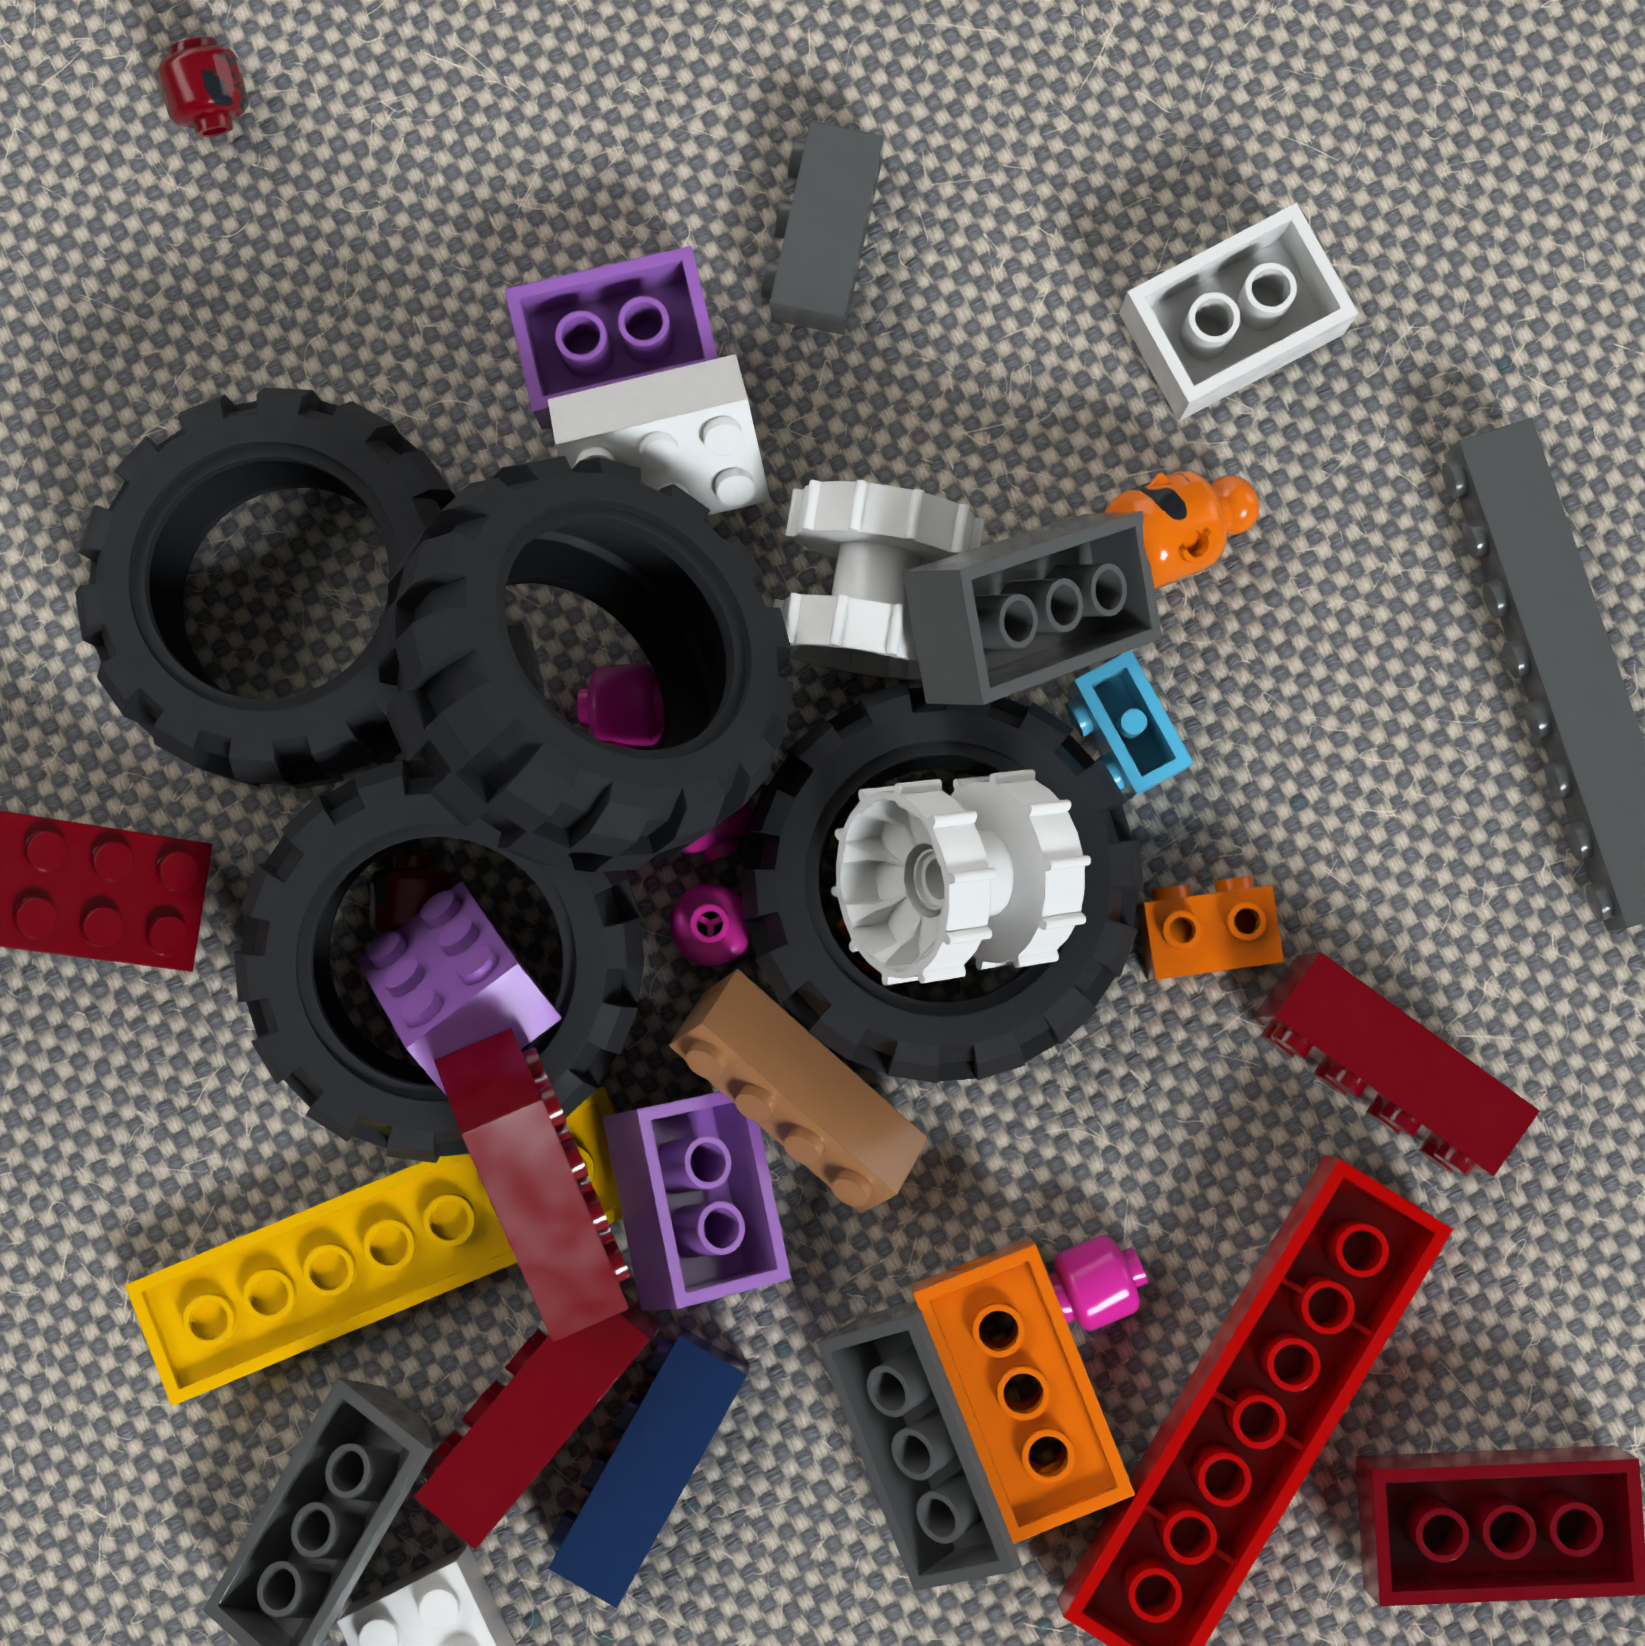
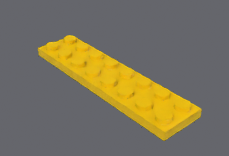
[125,1085,623,1407]

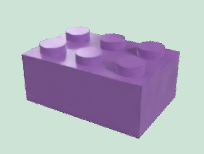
[504,246,718,430]
[357,881,562,1096]
[602,1091,791,1311]

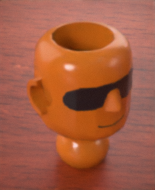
[1104,471,1259,589]

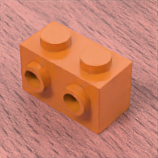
[1137,876,1284,981]

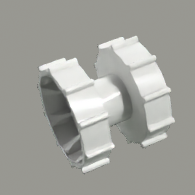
[773,480,985,681]
[831,769,1091,985]

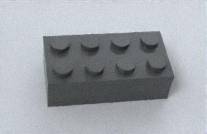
[902,511,1162,705]

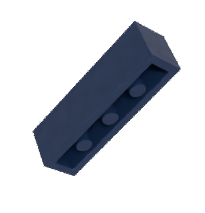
[547,1328,750,1608]

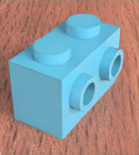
[1065,650,1194,801]

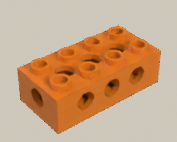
[911,1237,1135,1544]

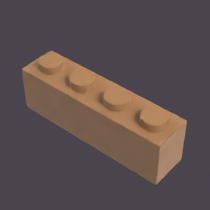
[668,969,928,1214]

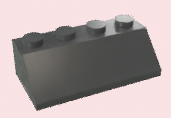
[816,1303,1022,1591]
[203,1378,434,1646]

